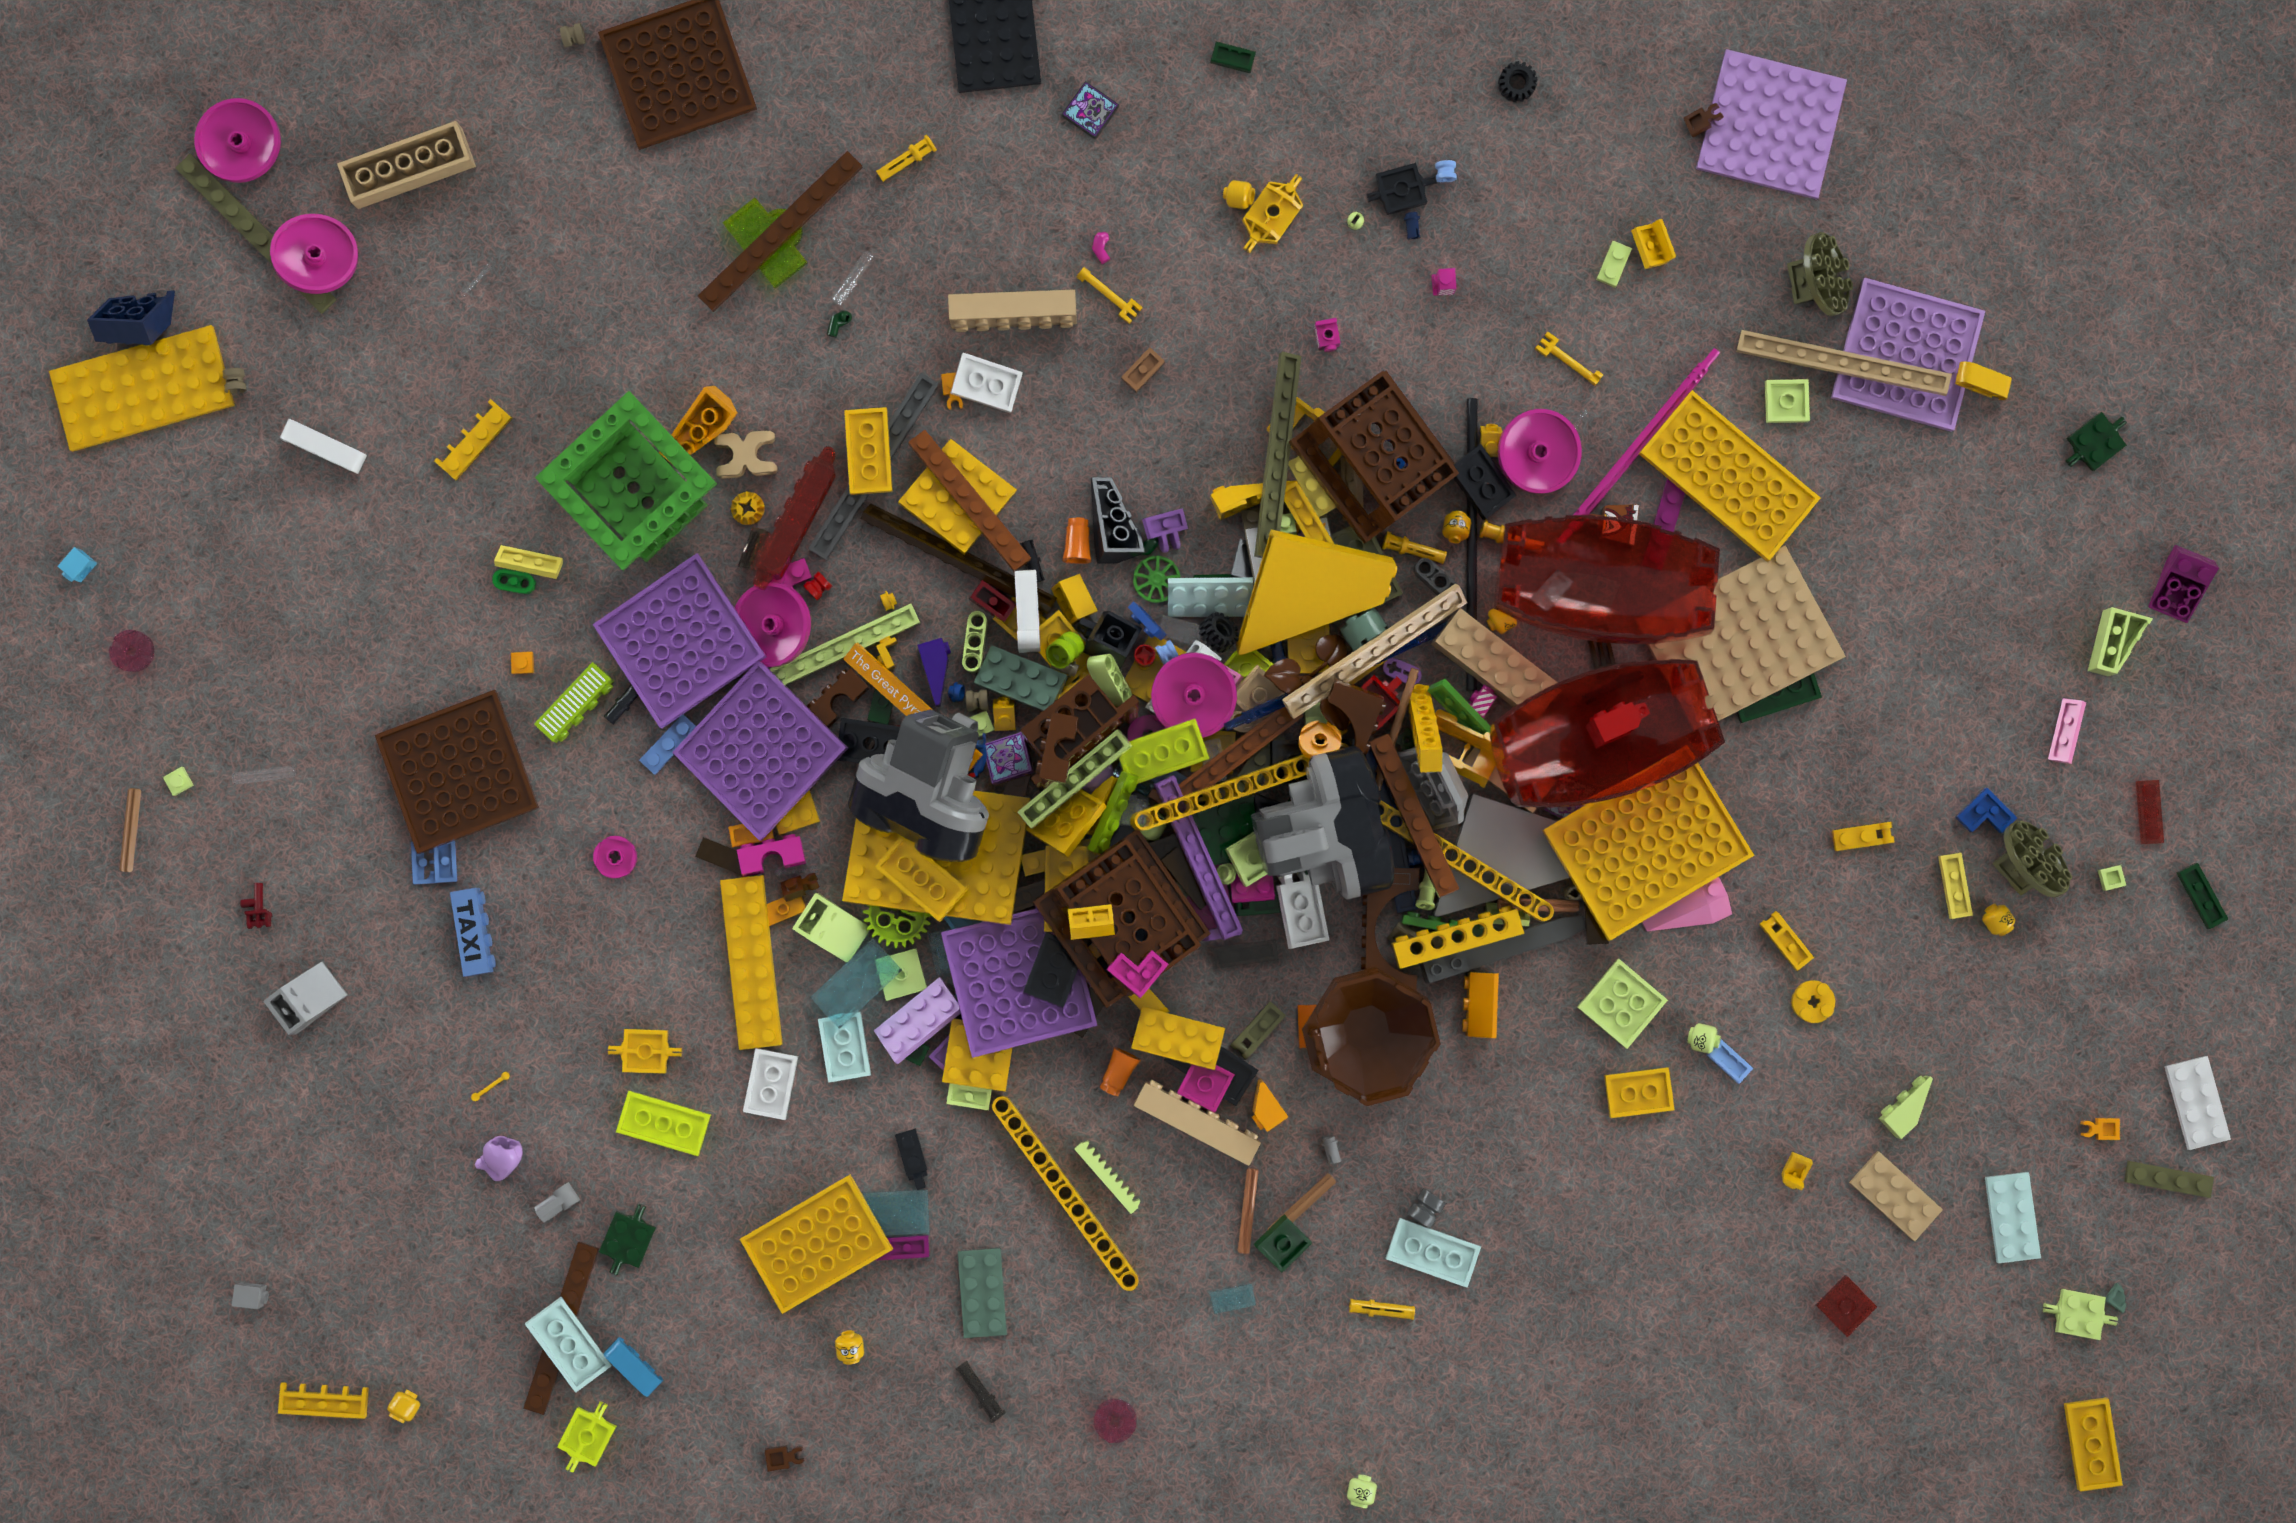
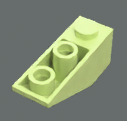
[1879,1076,1933,1139]

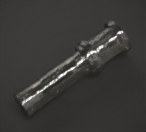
[956,1361,1006,1424]

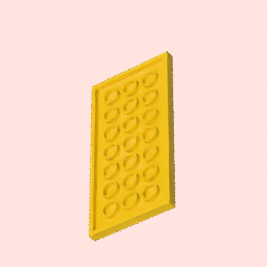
[49,325,235,452]
[1639,390,1821,562]

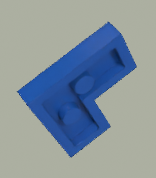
[1955,788,2017,833]

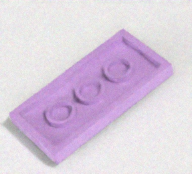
[874,977,961,1064]

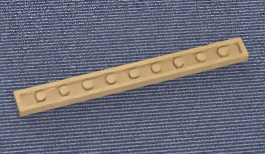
[1736,330,1952,396]
[1282,584,1467,719]

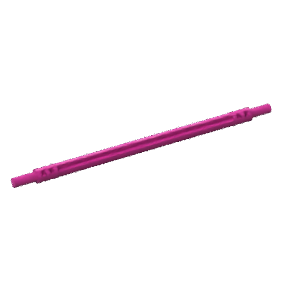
[1556,348,1720,545]

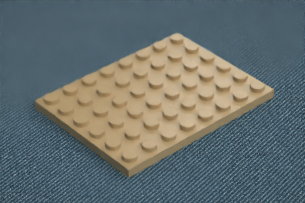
[1635,545,1846,733]

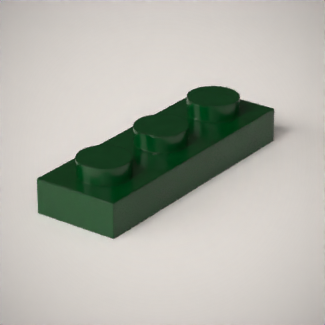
[2177,863,2228,929]

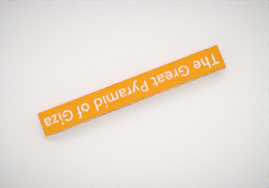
[843,643,983,771]

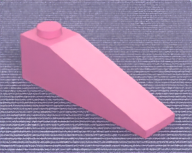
[1642,877,1732,931]

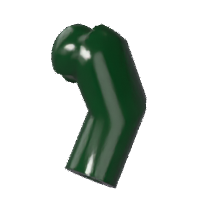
[827,311,852,338]
[1142,537,1159,555]

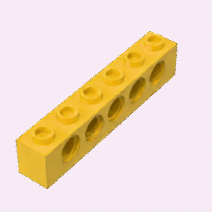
[1408,684,1442,773]
[1391,906,1524,969]

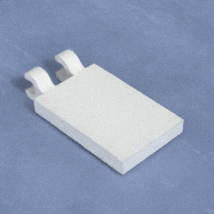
[1276,871,1329,949]

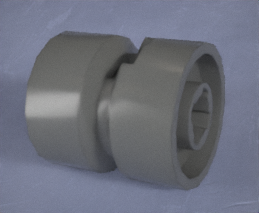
[1407,1188,1447,1228]

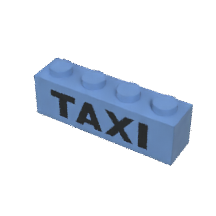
[450,888,496,977]

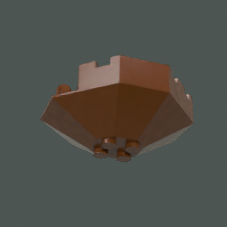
[1302,967,1441,1106]

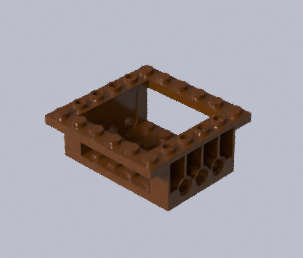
[1289,371,1459,544]
[1020,674,1139,792]
[1032,830,1211,1008]

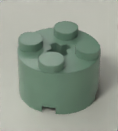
[1340,607,1389,651]

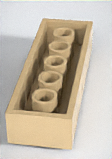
[337,121,476,209]
[948,290,1077,332]
[1431,608,1561,721]
[1134,1079,1261,1166]

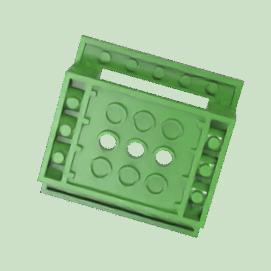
[535,391,717,571]

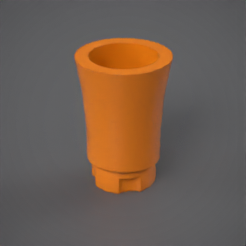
[1062,517,1092,564]
[1100,1047,1141,1096]

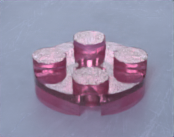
[109,629,154,672]
[1094,1398,1137,1443]

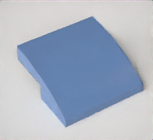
[411,841,457,885]

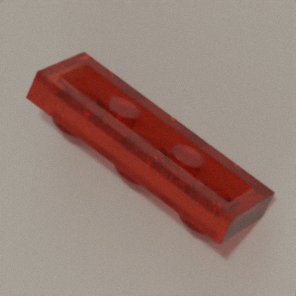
[2136,780,2164,844]

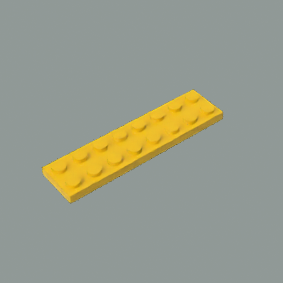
[720,875,783,1050]

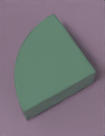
[2105,1283,2126,1313]

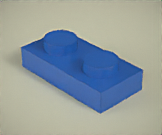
[1128,601,1167,640]

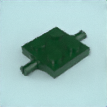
[2065,412,2127,471]
[599,1204,656,1275]

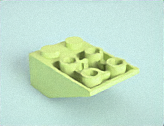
[792,893,870,964]

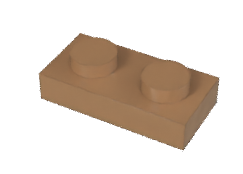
[1121,347,1165,393]

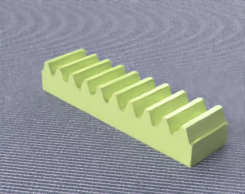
[1075,1140,1140,1214]

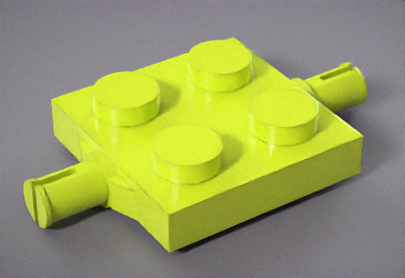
[557,1401,617,1472]

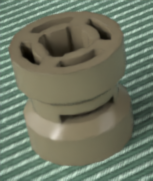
[560,23,586,48]
[222,368,247,394]
[966,689,989,712]

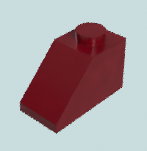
[969,580,1016,622]

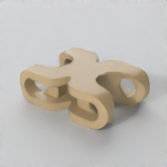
[713,431,777,479]

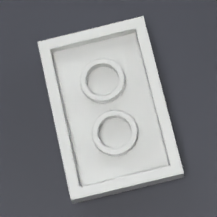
[950,353,1023,413]
[743,1048,798,1120]

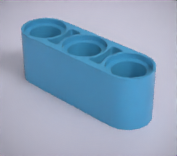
[603,1337,663,1397]

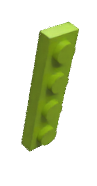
[1087,771,1139,854]

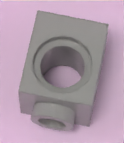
[232,1282,269,1309]

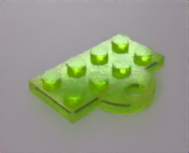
[722,198,808,289]

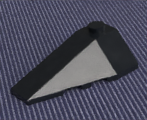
[1091,477,1144,564]

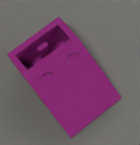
[2148,545,2219,623]

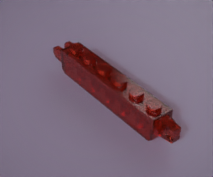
[753,446,836,591]

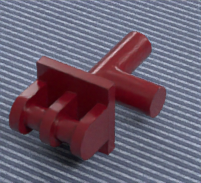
[240,883,273,929]

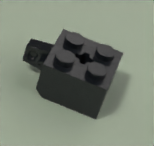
[1076,611,1142,669]

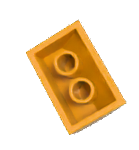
[1462,972,1499,1038]
[1252,1078,1288,1132]

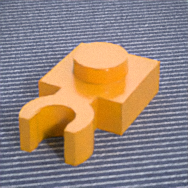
[941,373,963,410]
[2080,1118,2120,1140]

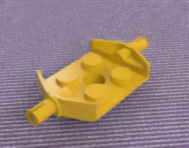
[1243,174,1303,253]

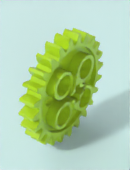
[863,905,932,949]

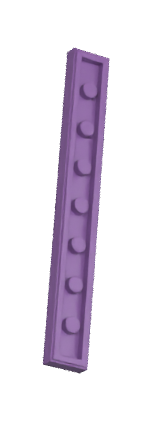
[1154,775,1243,940]

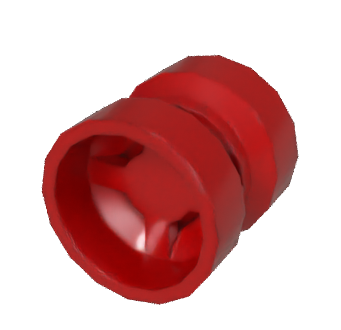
[803,571,833,601]
[1134,644,1155,667]

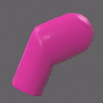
[1092,232,1110,264]

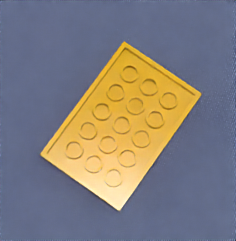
[740,1174,893,1314]

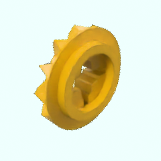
[730,491,765,525]

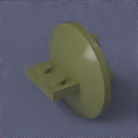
[1787,232,1853,316]
[1993,821,2072,898]

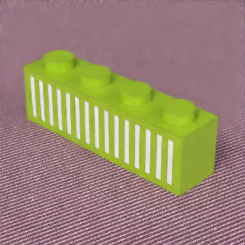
[534,662,614,743]

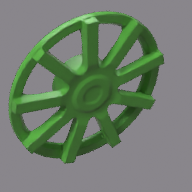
[1133,555,1180,603]

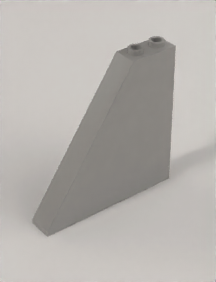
[1432,794,1570,917]

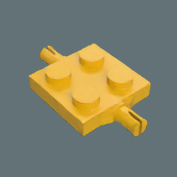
[608,1029,682,1073]

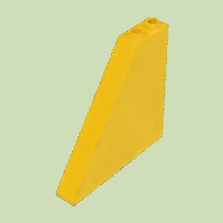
[1236,529,1397,655]

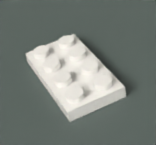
[2164,1056,2231,1150]

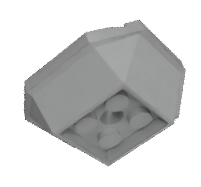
[1397,747,1468,830]

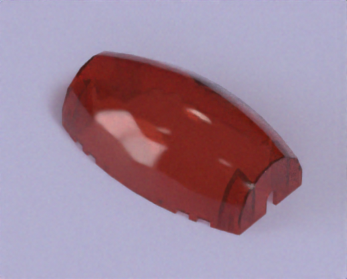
[1494,515,1720,644]
[1490,659,1725,808]

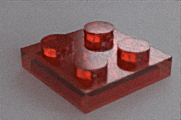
[1815,1275,1877,1337]

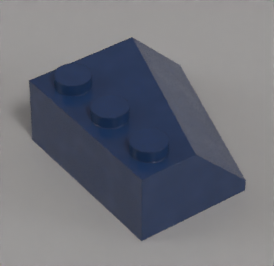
[87,290,175,346]

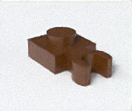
[1684,103,1724,138]
[780,873,820,902]
[765,1445,805,1472]

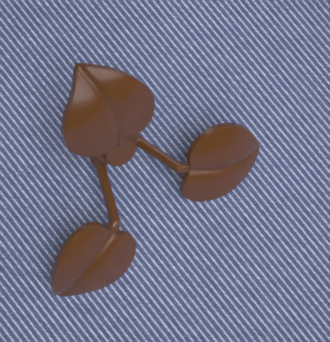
[1264,634,1350,731]

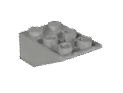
[263,961,348,1035]

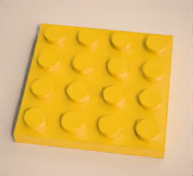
[898,439,1017,555]

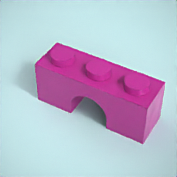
[737,834,806,877]

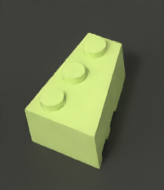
[2088,607,2153,676]

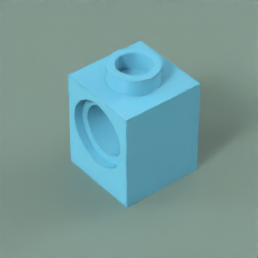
[58,547,97,582]

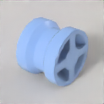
[1435,160,1457,182]
[1155,640,1178,665]

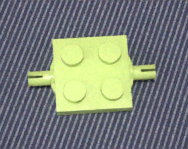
[2043,1289,2118,1340]

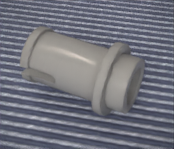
[1321,1136,1342,1164]

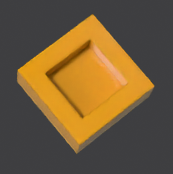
[511,652,534,674]

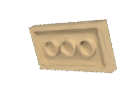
[1849,1151,1943,1241]

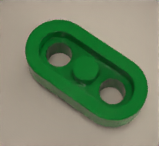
[492,569,536,595]

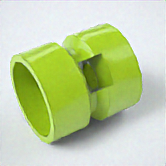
[1046,631,1084,669]

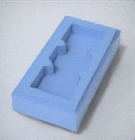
[1706,1039,1753,1084]

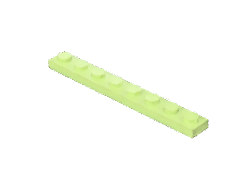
[769,604,920,685]

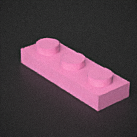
[2048,698,2086,764]

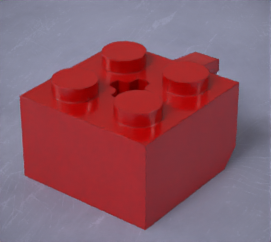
[1361,675,1402,736]
[1586,701,1650,749]

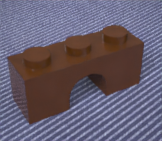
[807,668,870,728]
[1036,712,1079,784]

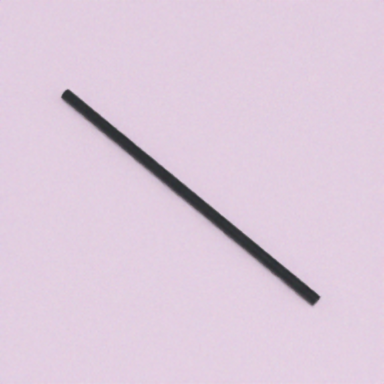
[1466,398,1478,691]

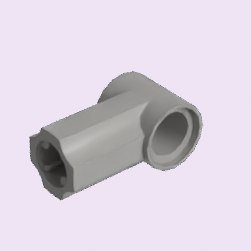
[534,1182,580,1223]

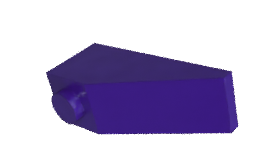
[917,638,951,707]

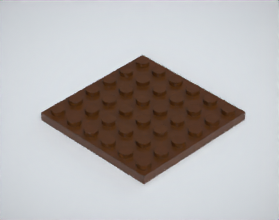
[598,0,757,150]
[375,690,539,854]

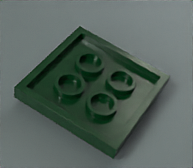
[1192,796,1255,865]

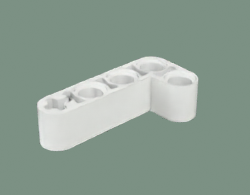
[280,419,367,474]
[1015,570,1040,653]

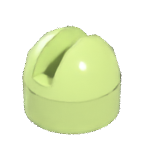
[1347,212,1364,230]

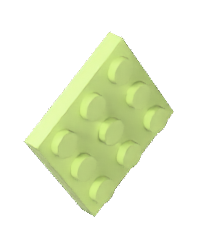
[1577,959,1668,1049]

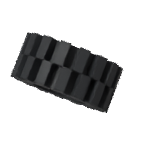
[1498,61,1538,102]
[1199,612,1239,653]

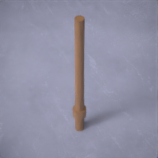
[1375,668,1419,791]

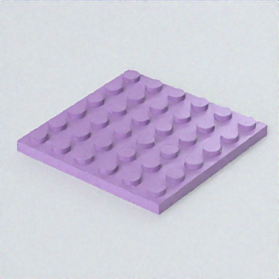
[1696,49,1847,200]
[1831,278,1985,432]

